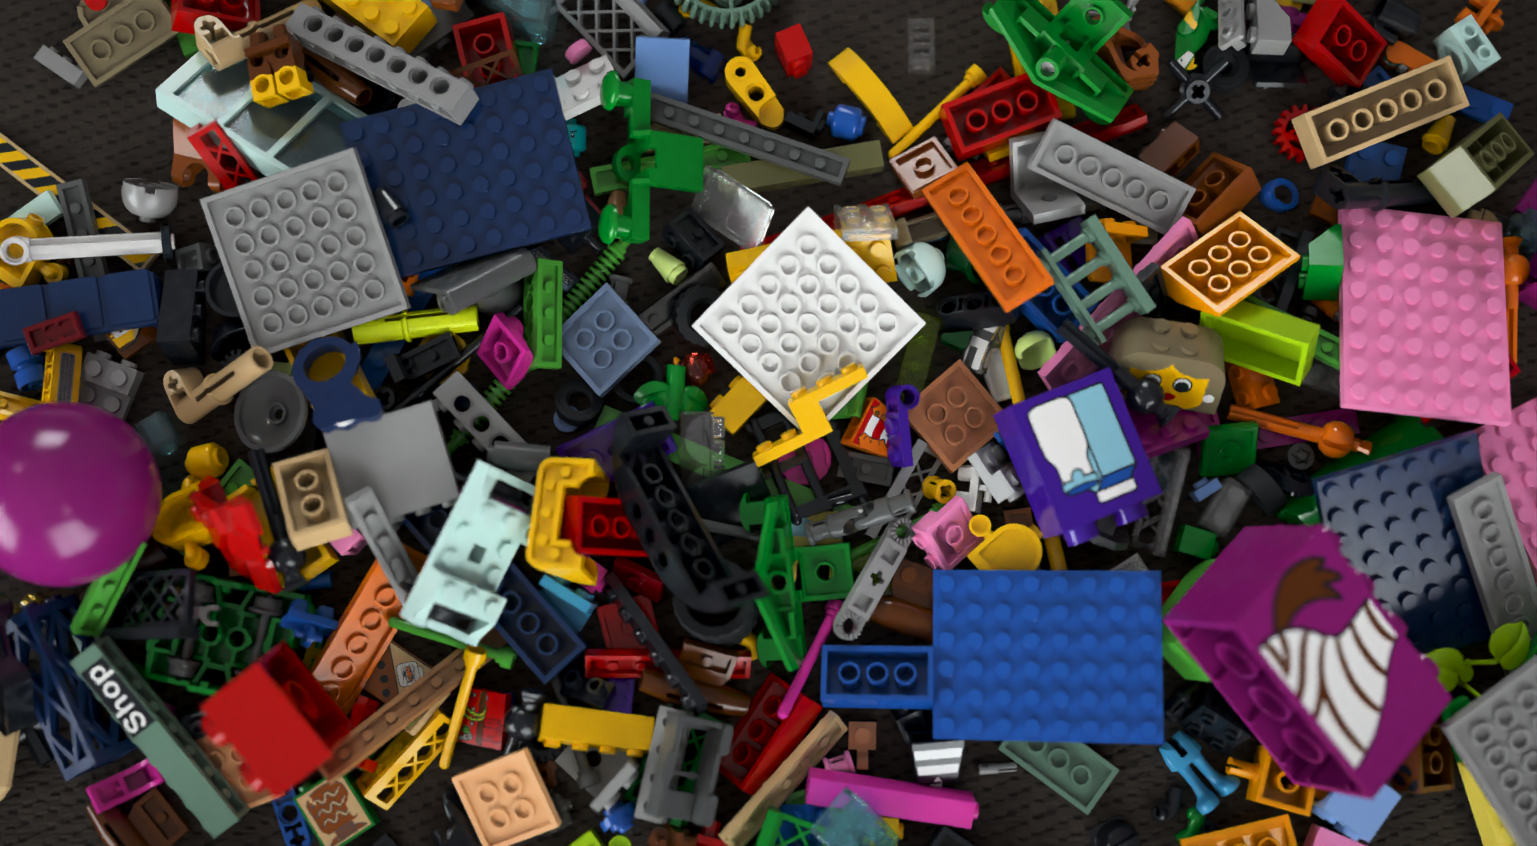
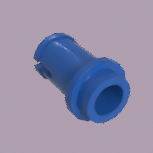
[298,571,333,594]

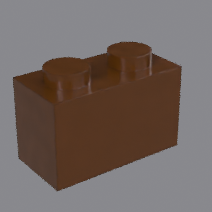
[1137,121,1200,177]

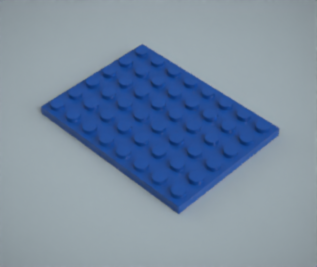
[933,570,1164,744]

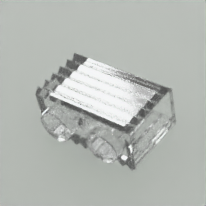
[1195,478,1252,538]

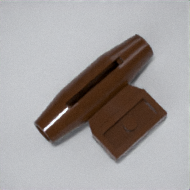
[302,12,373,107]
[869,559,935,643]
[638,638,750,717]
[86,787,192,846]

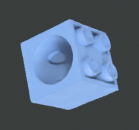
[1311,784,1402,842]

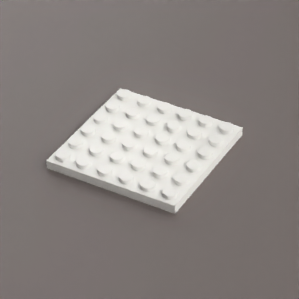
[692,206,926,430]

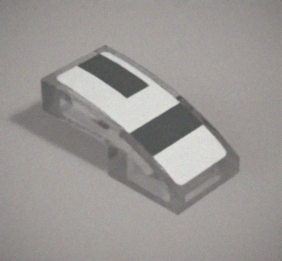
[961,325,1006,374]

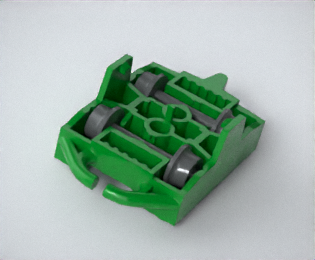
[137,568,327,695]

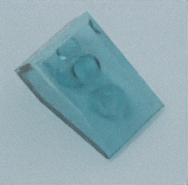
[480,0,559,44]

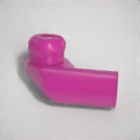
[724,102,758,128]

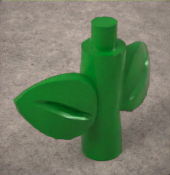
[633,364,708,421]

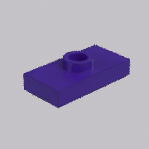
[604,678,636,714]

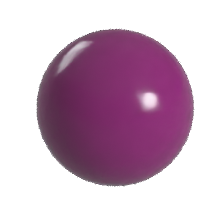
[0,401,162,587]

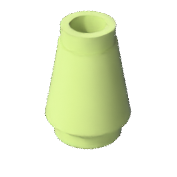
[649,247,688,286]

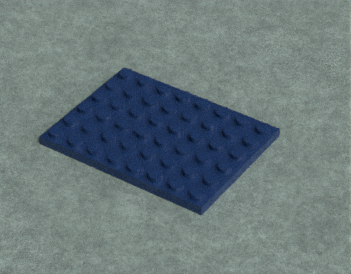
[340,68,593,278]
[1312,430,1491,655]

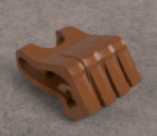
[1092,14,1159,91]
[171,101,245,193]

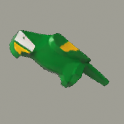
[1174,0,1218,73]

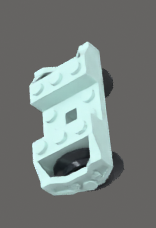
[399,460,536,647]

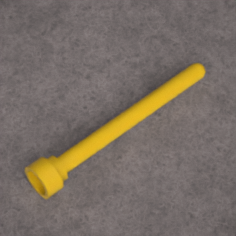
[887,64,988,159]
[439,645,487,769]

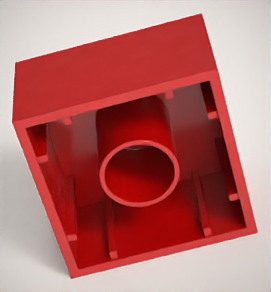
[200,639,354,799]

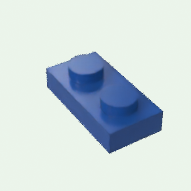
[1455,85,1514,123]

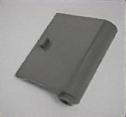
[410,247,537,315]

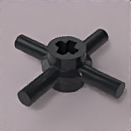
[1161,57,1230,120]

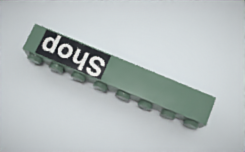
[70,635,250,839]

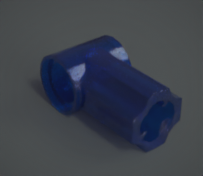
[681,35,728,84]

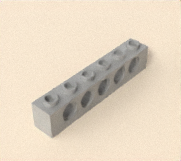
[433,370,538,503]

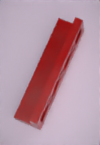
[187,119,260,190]

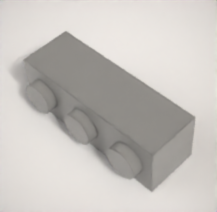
[34,45,88,89]

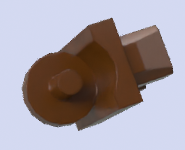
[647,823,697,846]

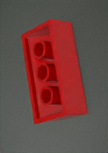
[718,672,823,796]

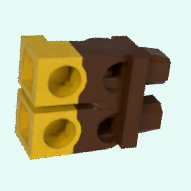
[244,24,314,109]

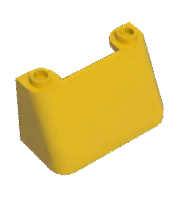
[526,457,610,586]

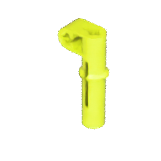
[352,304,480,345]

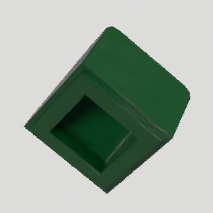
[938,331,973,352]

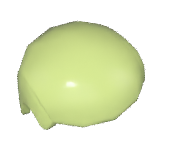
[1014,330,1057,370]

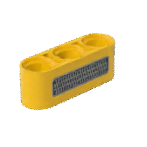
[41,344,82,404]

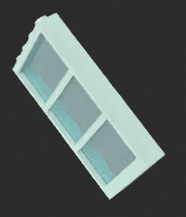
[156,31,368,176]

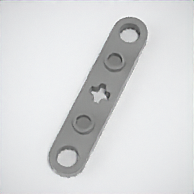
[833,517,915,640]

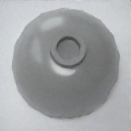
[121,178,179,223]

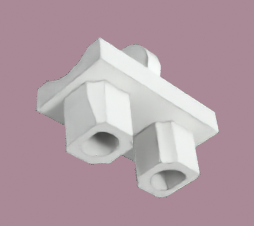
[955,465,992,514]

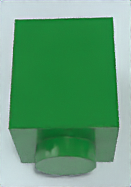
[1172,525,1218,561]

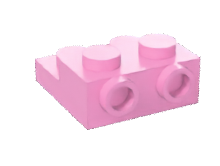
[911,495,984,570]

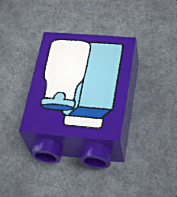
[993,367,1162,547]

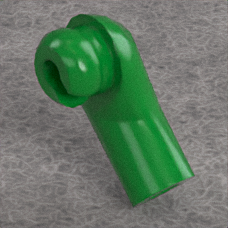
[1174,806,1206,844]

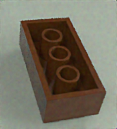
[1390,691,1455,794]

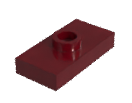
[22,311,87,355]
[612,556,665,603]

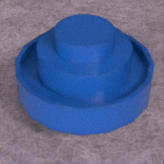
[599,800,636,835]

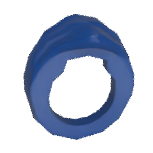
[1258,178,1299,213]

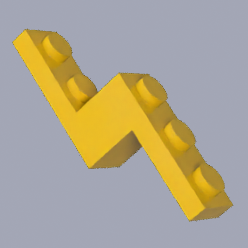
[753,362,868,467]

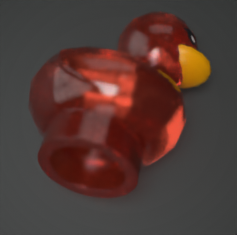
[671,353,716,386]

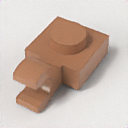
[848,721,876,770]

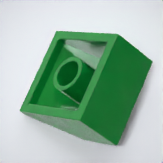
[1297,224,1344,301]

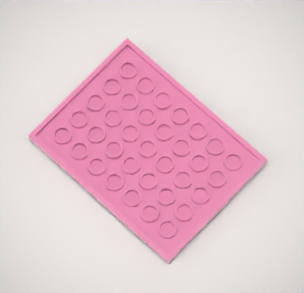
[1338,208,1512,427]

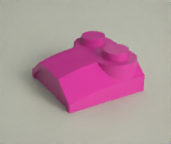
[476,312,534,390]

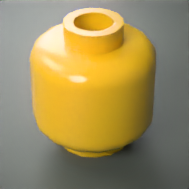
[185,442,229,480]

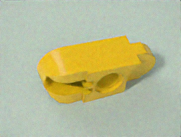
[725,56,784,130]

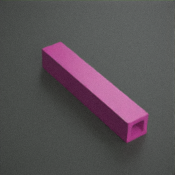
[804,767,979,829]

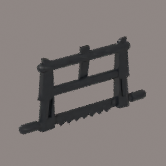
[744,409,869,526]

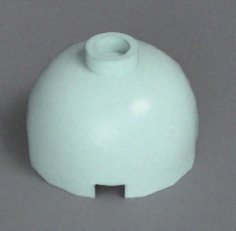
[894,242,946,297]

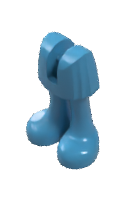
[1159,730,1241,815]

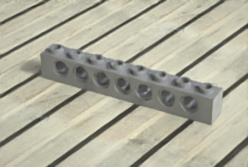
[285,3,479,125]

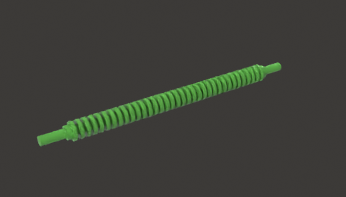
[447,239,630,457]

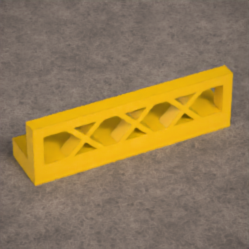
[356,707,451,811]

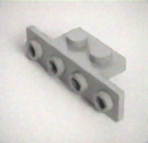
[1218,0,1246,51]

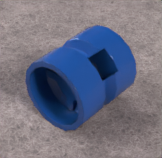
[6,345,46,392]

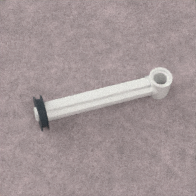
[0,222,176,265]

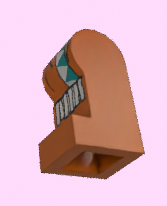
[1379,41,1435,74]

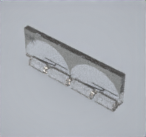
[680,412,725,486]

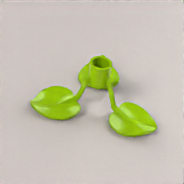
[1426,621,1530,698]

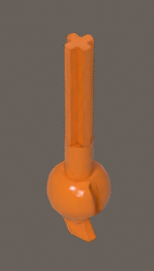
[1503,236,1531,376]
[1227,404,1373,459]

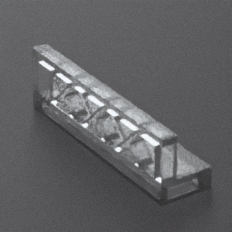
[1130,446,1191,557]

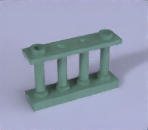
[1035,215,1156,345]

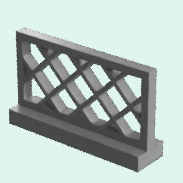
[552,0,671,78]

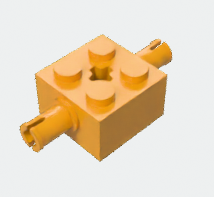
[1225,745,1331,817]

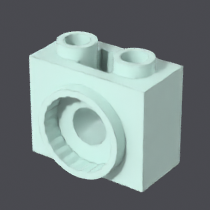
[1433,15,1501,84]

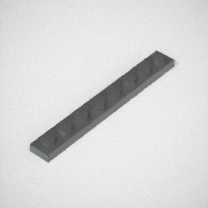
[650,92,851,186]

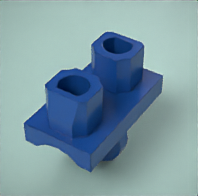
[280,598,339,648]

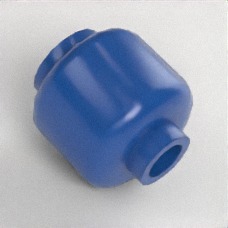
[826,104,867,142]

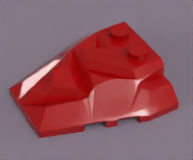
[189,475,282,594]

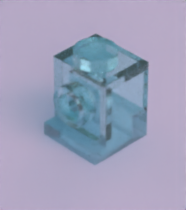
[1506,207,1537,255]

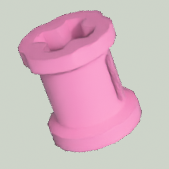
[822,750,856,774]

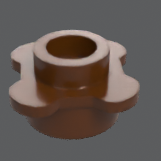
[534,760,557,788]

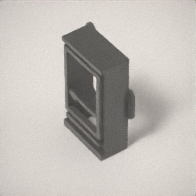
[644,711,734,827]

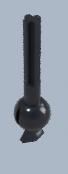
[1056,319,1180,428]
[248,448,310,592]
[501,688,548,757]

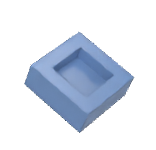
[1189,477,1222,502]

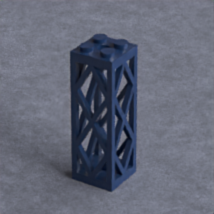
[6,594,138,781]

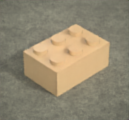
[272,448,354,551]

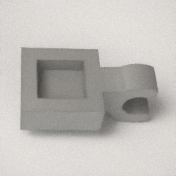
[176,605,222,627]

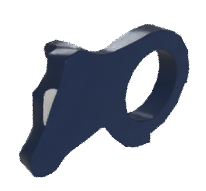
[292,336,383,434]

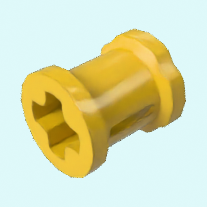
[922,475,956,504]

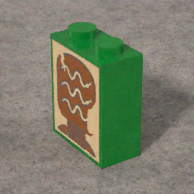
[293,771,381,846]

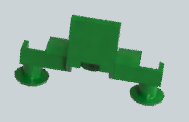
[598,70,704,244]

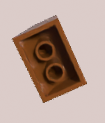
[1181,152,1261,239]

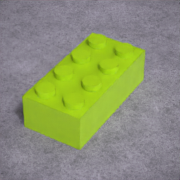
[1199,300,1321,386]

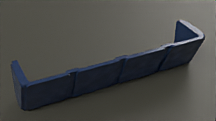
[0,269,164,349]

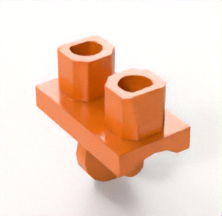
[1454,0,1504,34]

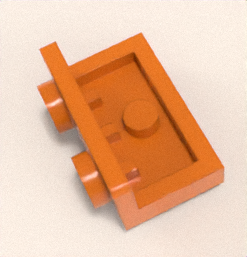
[1225,362,1280,409]

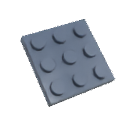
[562,282,661,398]

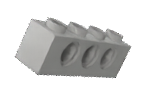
[634,705,694,824]

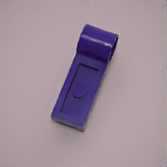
[884,385,920,467]

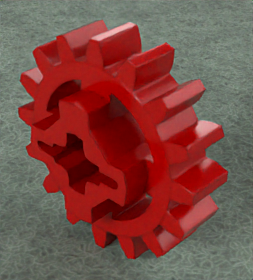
[1271,104,1317,163]

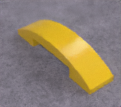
[828,47,914,144]

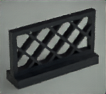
[100,569,201,641]

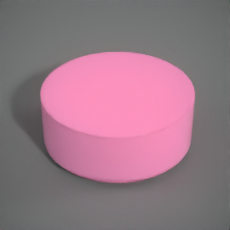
[565,39,592,64]

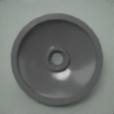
[234,371,308,453]

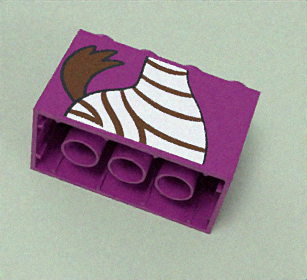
[1163,523,1452,800]

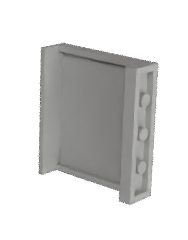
[323,400,462,529]

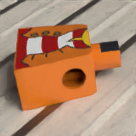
[840,397,889,458]

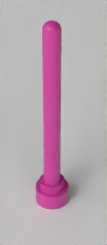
[777,599,844,719]

